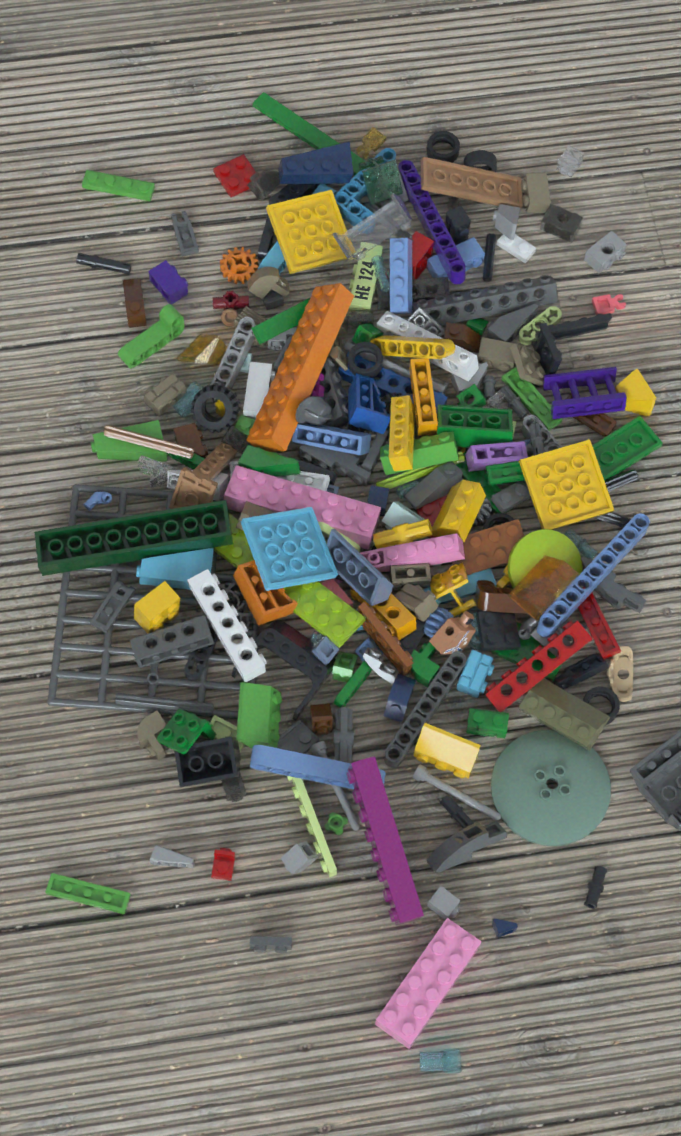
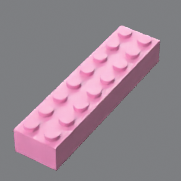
[224,465,381,550]

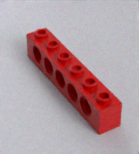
[484,620,592,712]

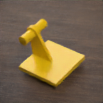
[430,562,477,618]

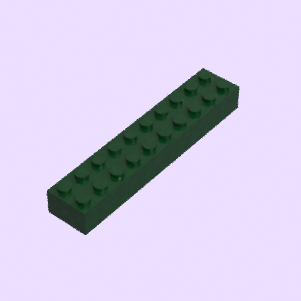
[34,500,234,576]

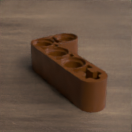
[475,580,554,615]

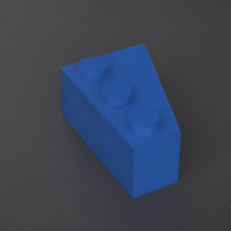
[348,373,391,434]

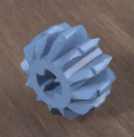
[424,607,453,639]

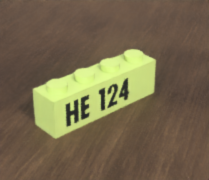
[349,243,383,316]

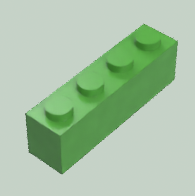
[380,431,459,475]

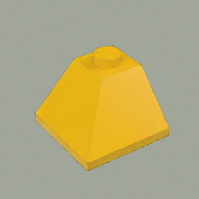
[615,369,656,417]

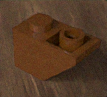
[173,422,208,459]
[310,703,333,736]

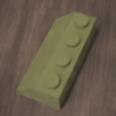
[519,678,610,751]

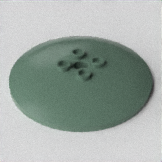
[491,730,611,846]

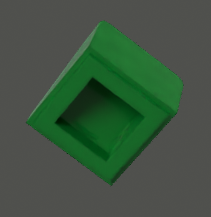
[466,318,489,337]

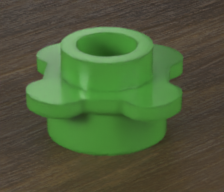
[325,812,348,835]

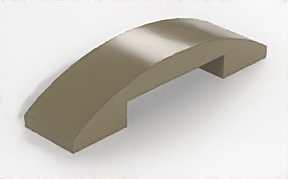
[329,318,348,371]

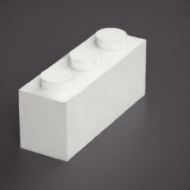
[243,362,275,420]

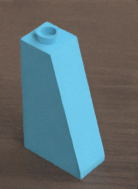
[136,548,214,592]

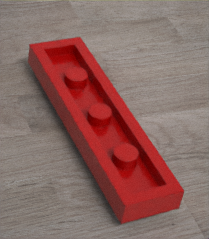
[578,587,621,659]

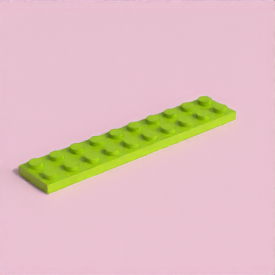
[212,514,366,648]

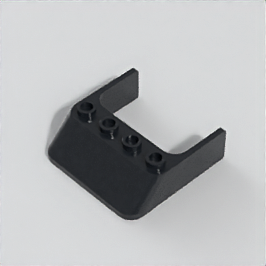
[231,620,336,721]

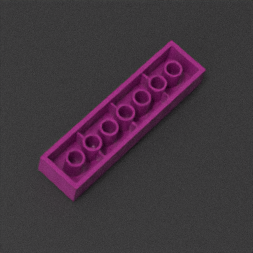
[346,756,424,926]

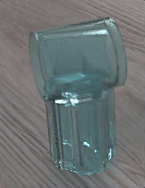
[173,381,204,418]
[419,1049,462,1074]

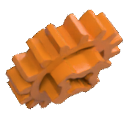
[220,247,258,284]

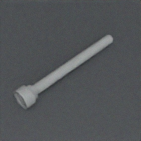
[310,741,360,831]
[412,764,501,821]

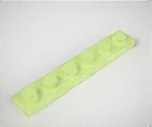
[287,776,337,878]

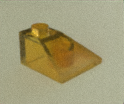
[176,334,227,364]

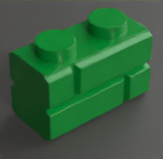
[466,708,509,739]

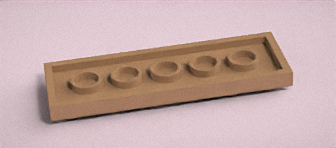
[421,157,523,210]

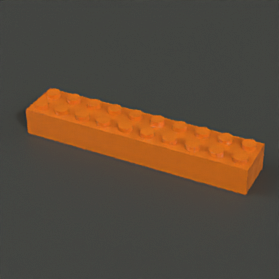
[246,283,354,452]

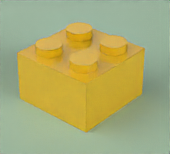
[134,581,180,634]

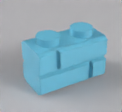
[456,650,495,698]

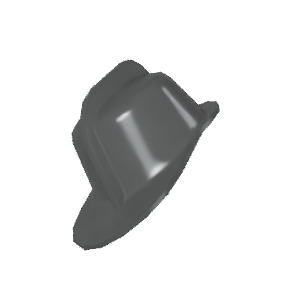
[295,396,333,426]

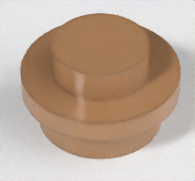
[221,308,239,327]

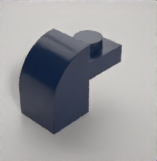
[383,674,416,722]

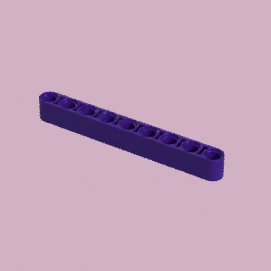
[398,160,466,284]

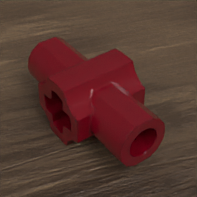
[212,291,249,310]

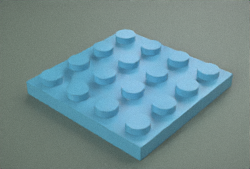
[241,507,338,591]

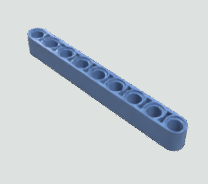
[537,514,650,638]

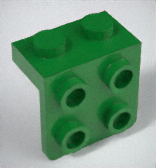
[157,709,217,754]

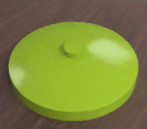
[508,529,583,603]

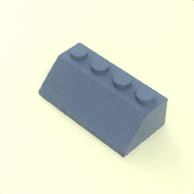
[327,529,393,606]

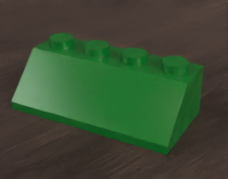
[436,405,513,447]

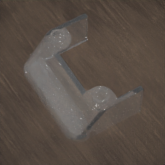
[332,194,413,261]

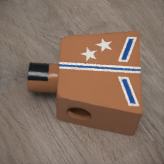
[429,611,476,655]

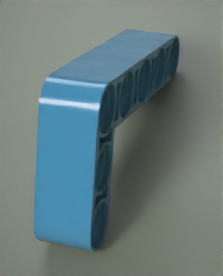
[334,148,396,235]

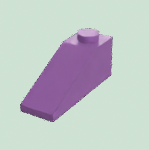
[465,441,528,472]

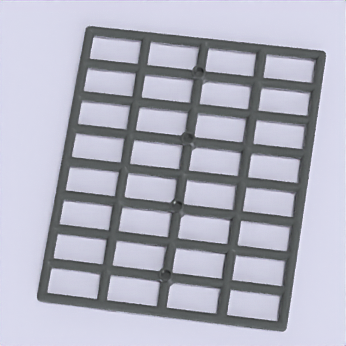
[47,484,260,719]

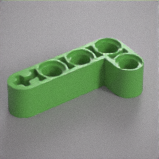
[118,304,184,369]

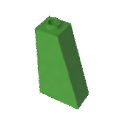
[90,420,168,462]

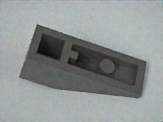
[487,303,539,343]
[404,461,463,510]

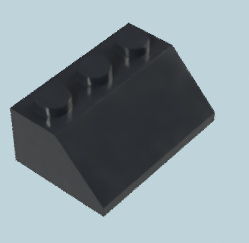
[174,736,241,788]

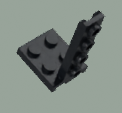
[531,313,612,375]

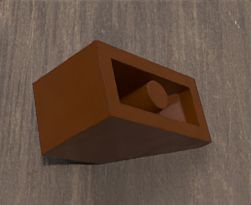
[444,322,481,353]

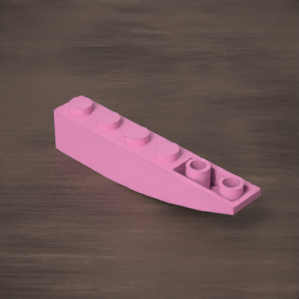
[360,533,465,572]

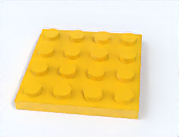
[266,190,356,274]
[519,439,614,530]

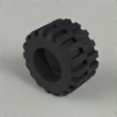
[191,383,240,433]

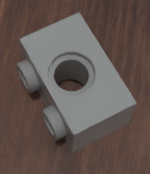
[584,231,627,273]

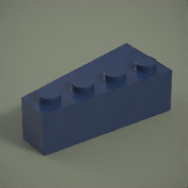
[278,142,353,184]

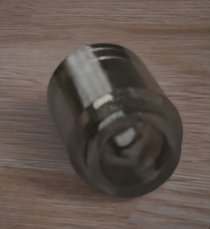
[347,310,374,329]

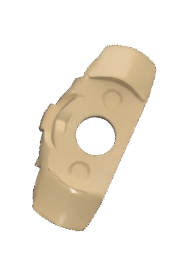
[606,646,633,702]

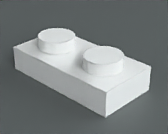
[496,234,536,263]

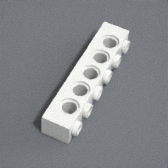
[376,311,479,382]
[187,569,267,682]

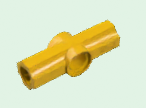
[373,519,433,549]

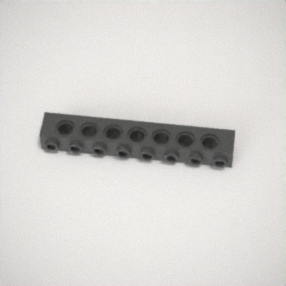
[412,275,557,326]

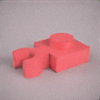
[592,294,626,315]

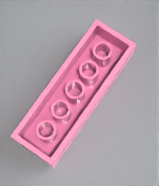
[375,918,482,1049]

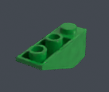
[238,445,301,477]

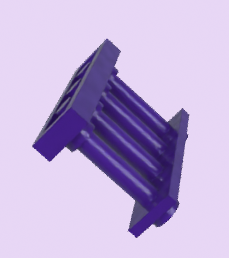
[543,367,627,419]

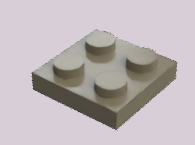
[510,344,545,386]

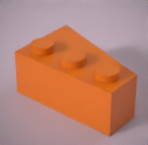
[233,560,298,626]

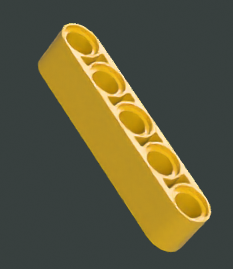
[370,335,455,359]

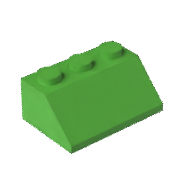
[236,682,282,748]

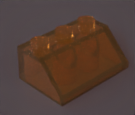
[508,555,579,621]

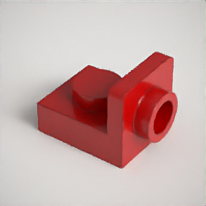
[211,848,235,881]

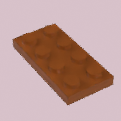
[452,519,524,575]
[357,602,413,676]

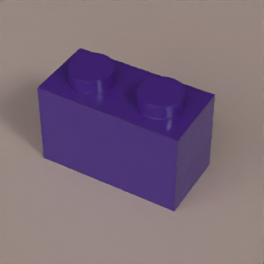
[148,260,188,304]

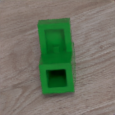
[410,642,440,688]

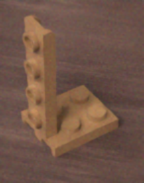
[169,443,238,509]

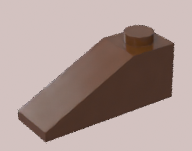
[123,278,147,328]

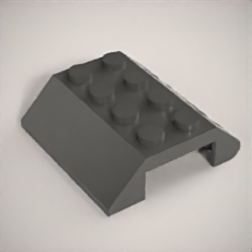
[630,730,681,830]

